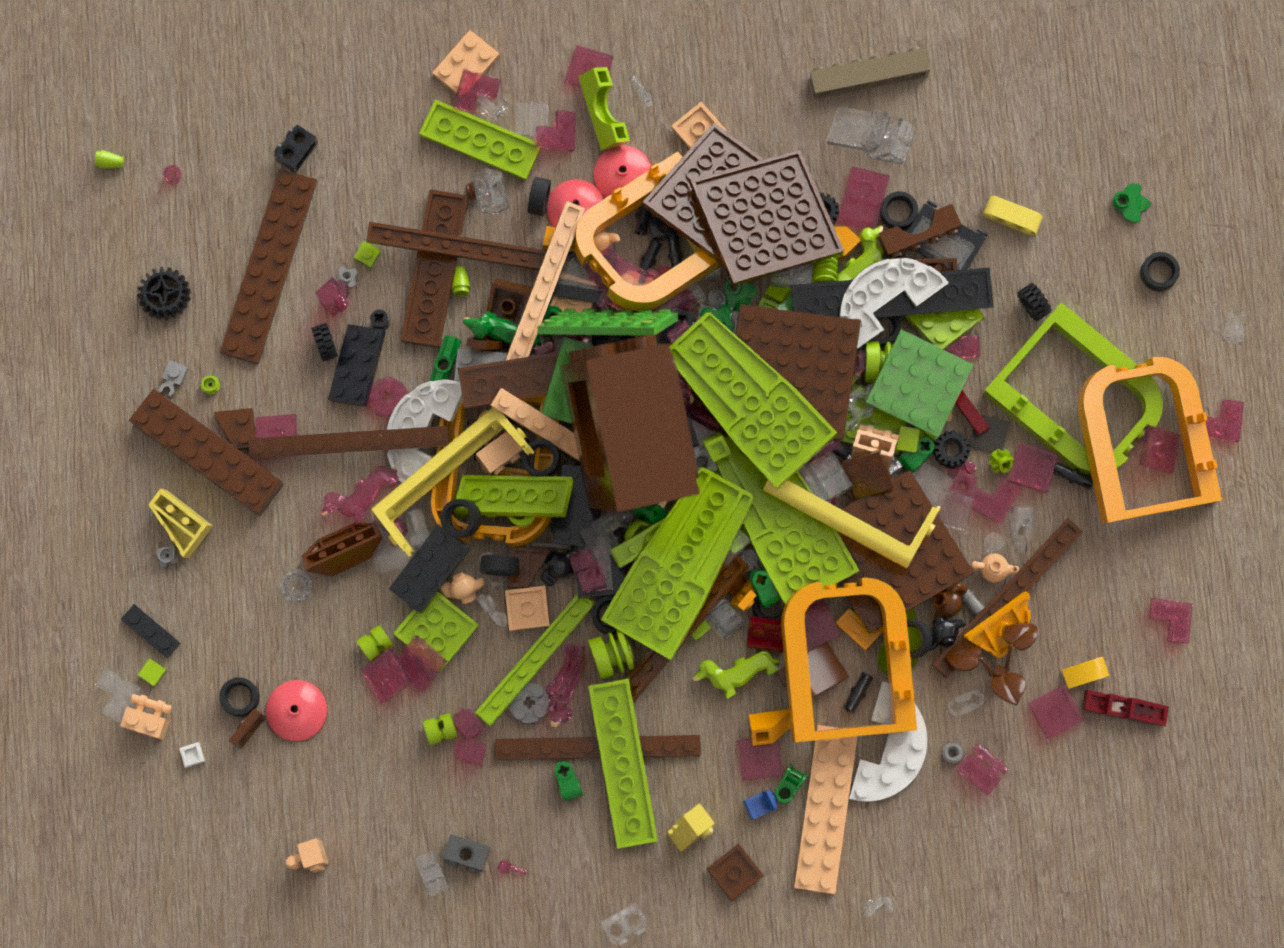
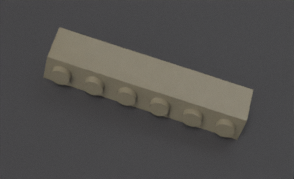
[809,47,930,99]

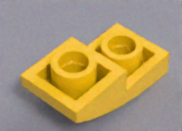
[1062,656,1110,689]

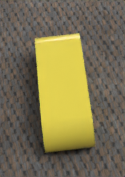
[983,196,1043,236]

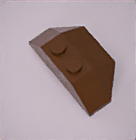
[301,522,382,576]

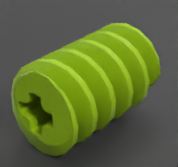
[811,256,838,283]

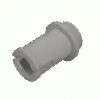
[961,589,985,615]

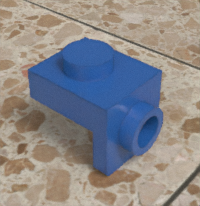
[743,790,778,820]

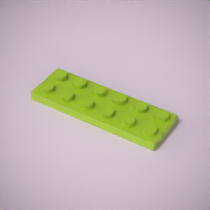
[419,99,542,181]
[454,475,574,517]

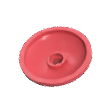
[594,146,651,198]
[547,179,604,228]
[266,680,327,741]

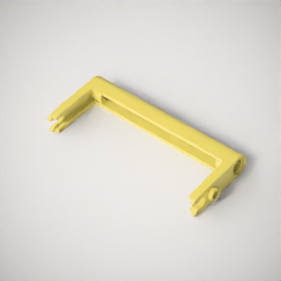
[371,407,535,557]
[763,480,941,569]

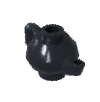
[540,549,580,586]
[929,616,966,651]

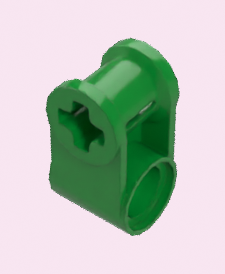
[897,437,934,473]
[634,504,667,525]
[749,569,781,609]
[554,761,584,803]
[774,764,808,805]

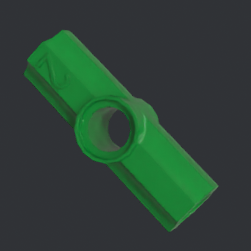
[429,335,462,381]

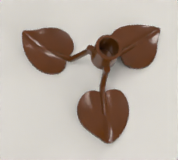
[945,623,1038,706]

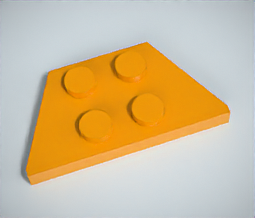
[964,591,1031,659]

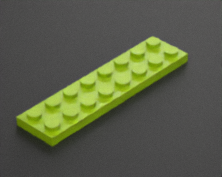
[588,679,658,849]

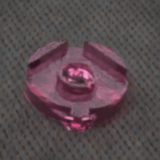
[368,377,408,418]

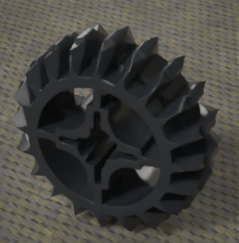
[137,267,191,320]

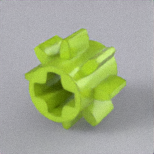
[988,449,1014,474]

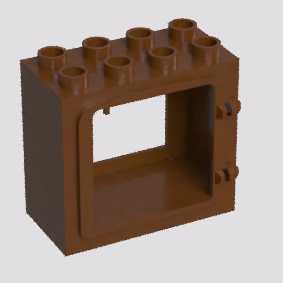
[560,334,700,512]

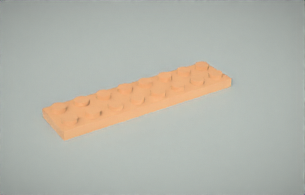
[794,725,857,895]

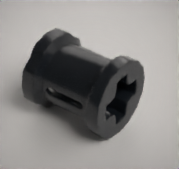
[370,309,389,331]

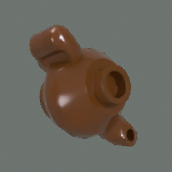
[933,583,968,619]

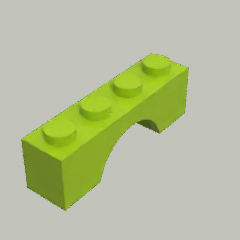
[578,67,630,151]

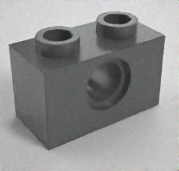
[443,834,491,874]

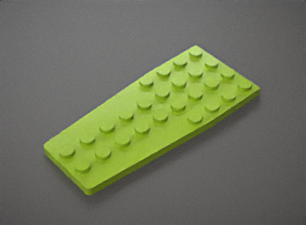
[670,312,838,489]
[715,436,859,605]
[601,468,754,661]

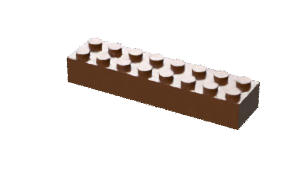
[129,389,284,516]

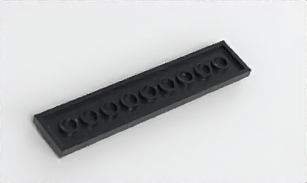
[791,267,994,318]

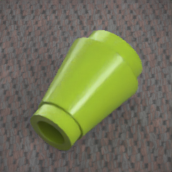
[94,150,124,169]
[451,266,471,297]

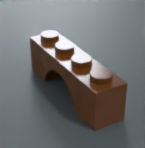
[878,204,962,259]

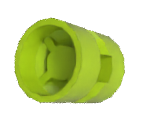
[356,624,394,662]
[423,713,458,746]

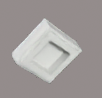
[179,742,205,768]

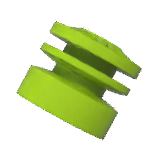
[863,341,891,383]
[588,630,634,680]

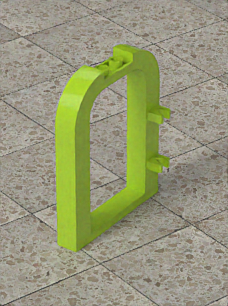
[983,302,1163,475]

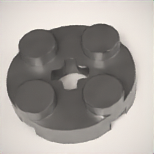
[509,683,549,724]

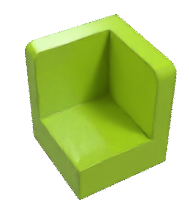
[896,426,925,453]
[701,432,731,462]

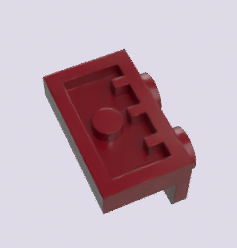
[747,616,784,653]

